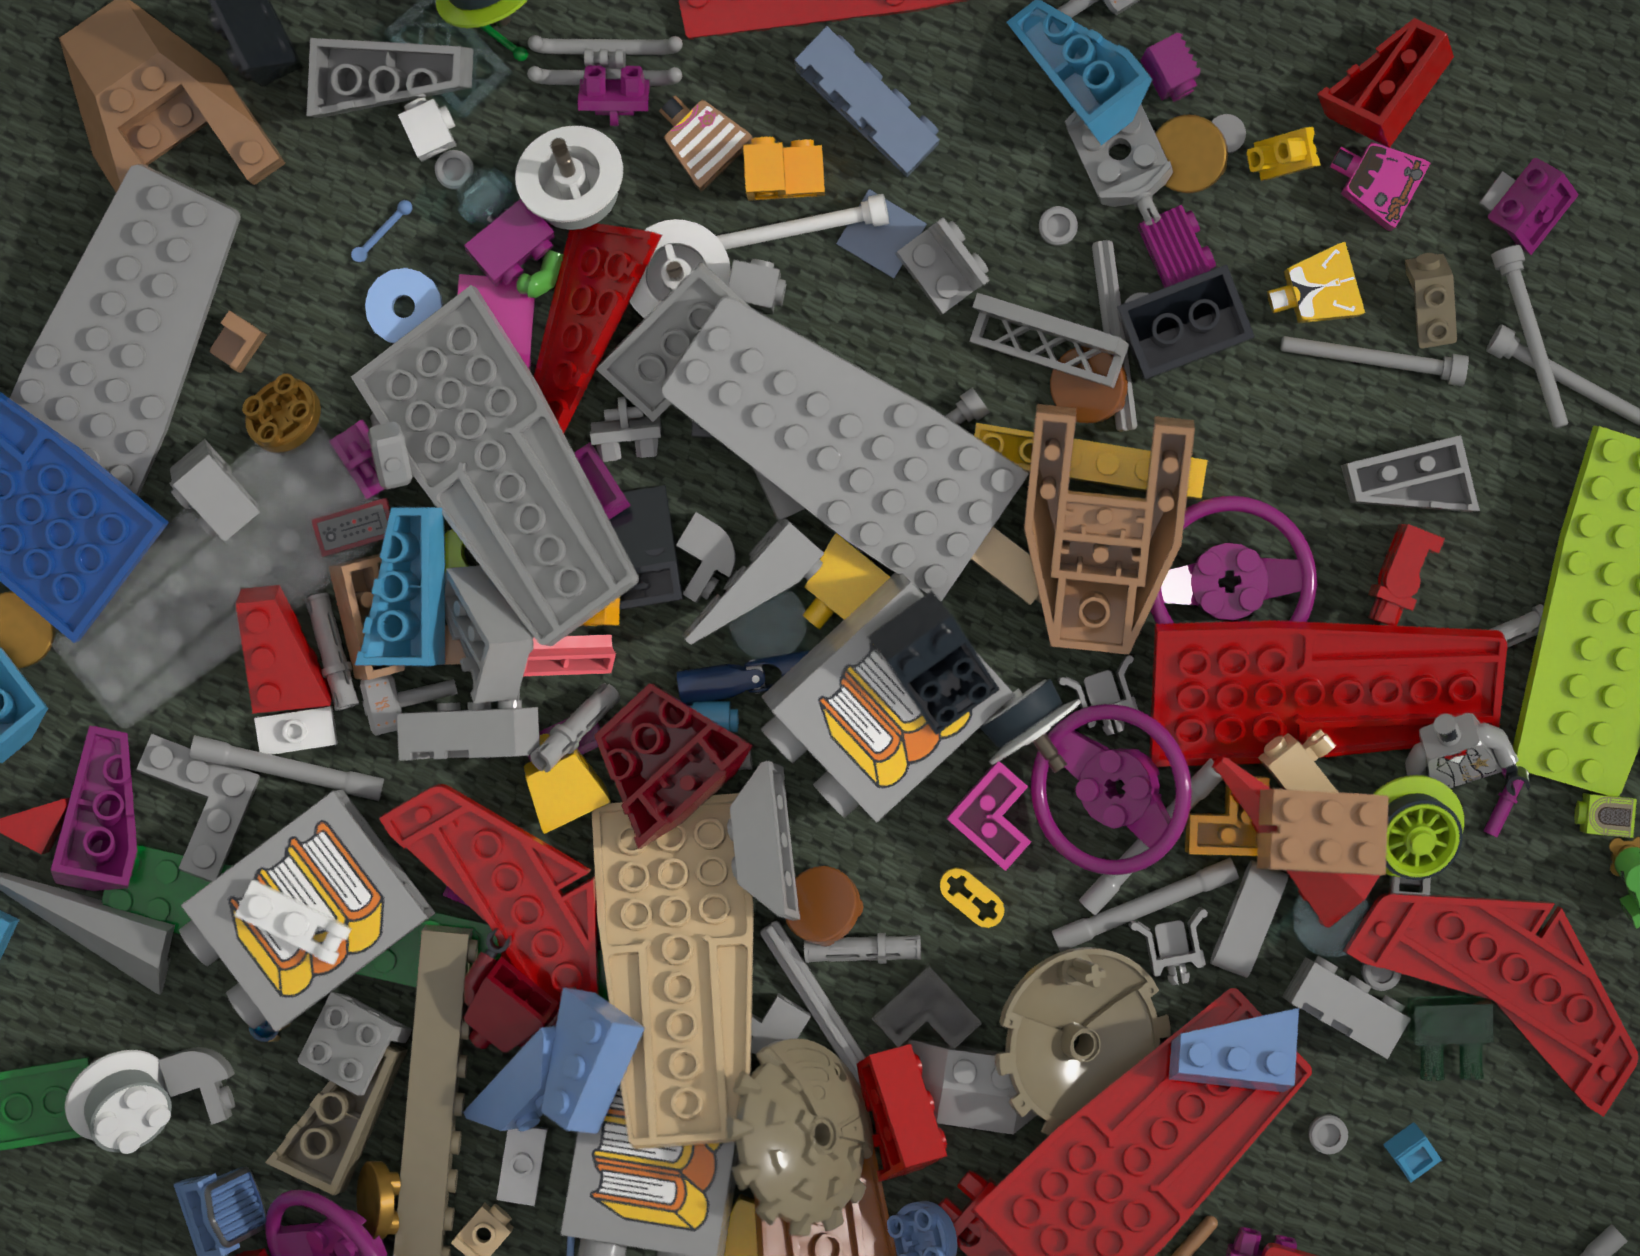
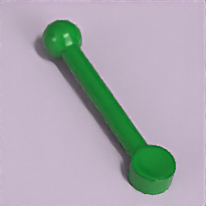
[480,25,528,61]

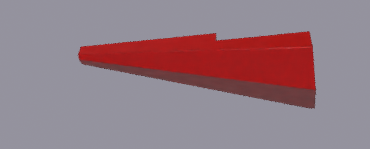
[1211,756,1380,928]

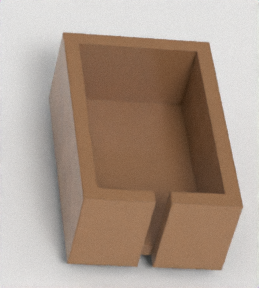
[1257,789,1389,875]

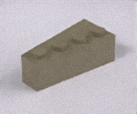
[265,1042,407,1195]

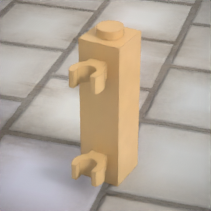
[970,527,1041,605]
[1258,729,1339,793]

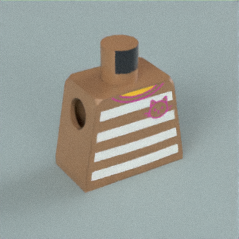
[659,95,753,192]

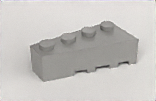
[307,38,474,118]

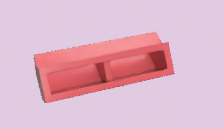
[523,635,616,676]

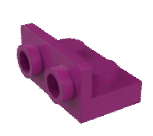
[1488,158,1579,255]

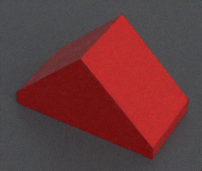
[0,797,70,854]

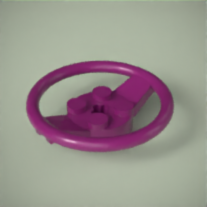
[1150,496,1317,624]
[1031,704,1192,875]
[265,1190,387,1256]

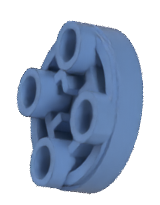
[887,1201,957,1256]

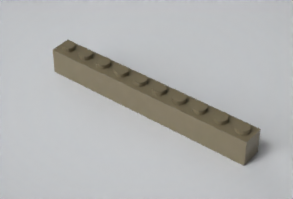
[393,924,478,1256]

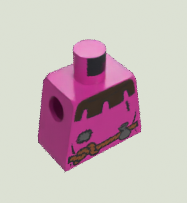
[1330,142,1431,231]

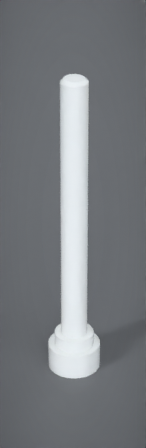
[716,194,889,250]

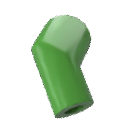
[517,250,563,298]

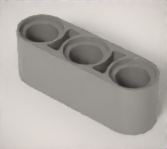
[1210,860,1288,978]

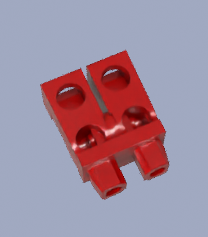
[1368,524,1445,626]
[939,1170,1013,1256]

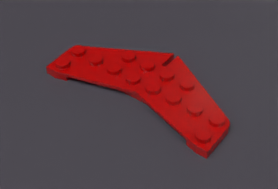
[379,784,599,1010]
[1343,893,1638,1117]

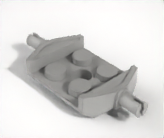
[1065,105,1173,225]

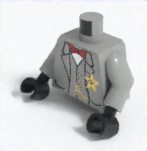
[1405,713,1530,796]

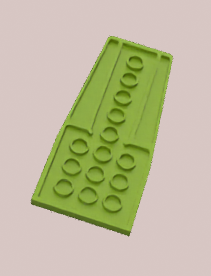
[1513,426,1640,797]

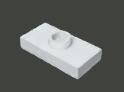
[254,706,338,755]
[496,1126,548,1206]

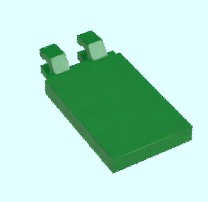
[0,1056,90,1151]

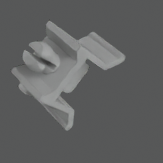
[1057,655,1138,736]
[1128,907,1208,985]

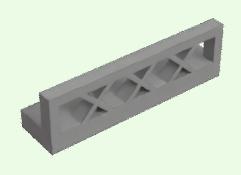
[969,293,1129,388]

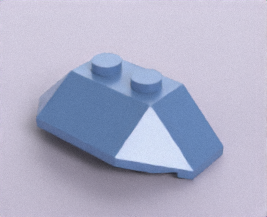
[463,1026,556,1131]

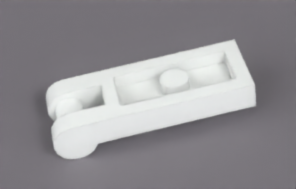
[235,879,352,965]

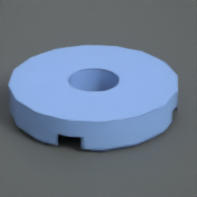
[365,268,443,344]

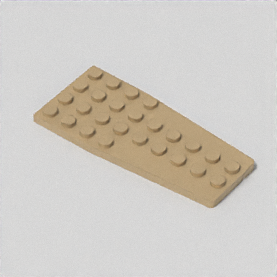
[592,793,754,1149]

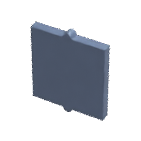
[836,189,927,279]

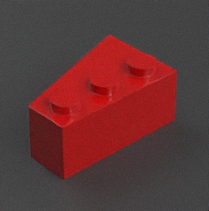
[1317,18,1454,148]
[236,585,332,714]
[856,1044,947,1182]

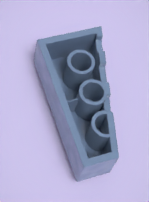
[795,26,940,177]

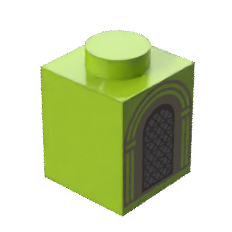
[1575,793,1637,838]

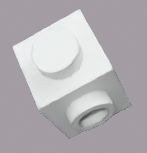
[398,97,457,162]

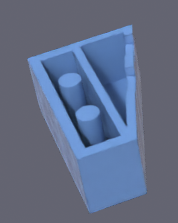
[541,988,645,1134]
[1169,1008,1299,1092]

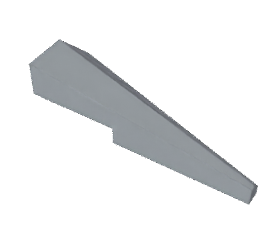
[0,872,175,995]

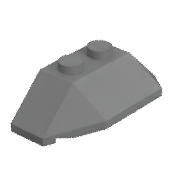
[727,761,800,921]
[908,1039,1037,1134]

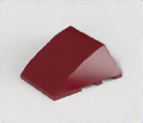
[594,683,752,849]

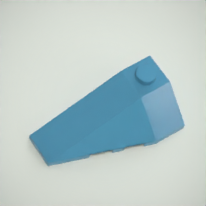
[1007,0,1152,145]

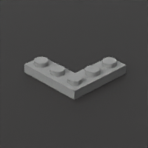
[136,734,260,883]

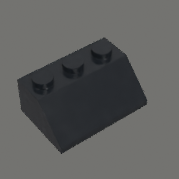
[1117,264,1255,382]

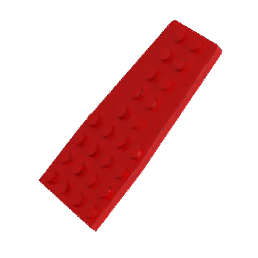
[1149,620,1508,767]
[971,988,1312,1256]

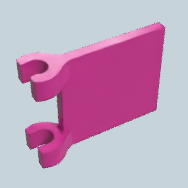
[458,274,535,371]

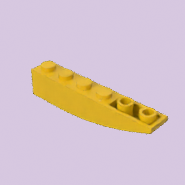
[974,423,1208,500]

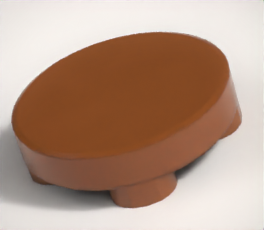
[1050,346,1128,423]
[785,866,864,947]

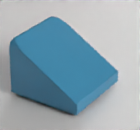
[1384,1123,1442,1183]

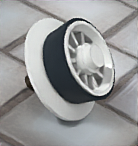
[980,679,1081,773]

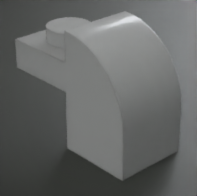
[676,512,736,603]
[751,993,811,1054]
[158,1047,235,1124]

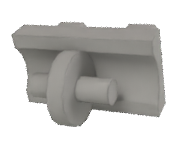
[590,396,661,462]

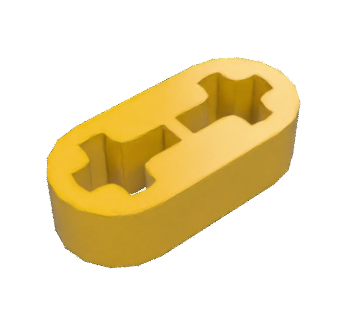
[940,867,1004,928]

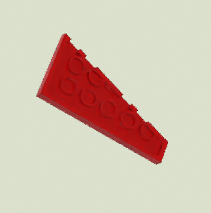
[534,223,662,433]

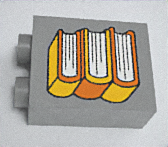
[761,573,1015,823]
[179,789,435,1032]
[561,1073,752,1256]

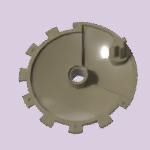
[995,947,1171,1135]
[726,1039,874,1237]

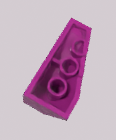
[51,725,138,891]

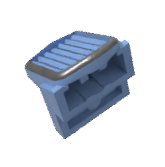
[173,1167,266,1256]

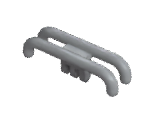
[527,35,683,86]

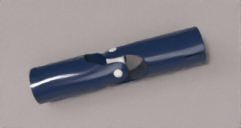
[676,650,811,705]

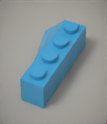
[355,508,445,666]

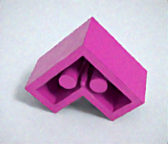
[946,761,1031,871]

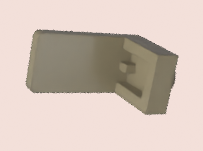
[1405,253,1457,348]

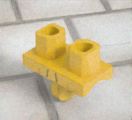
[1247,127,1320,181]

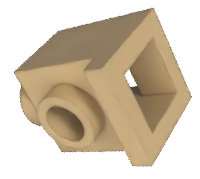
[451,1203,514,1256]

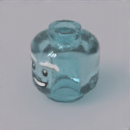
[456,167,514,225]

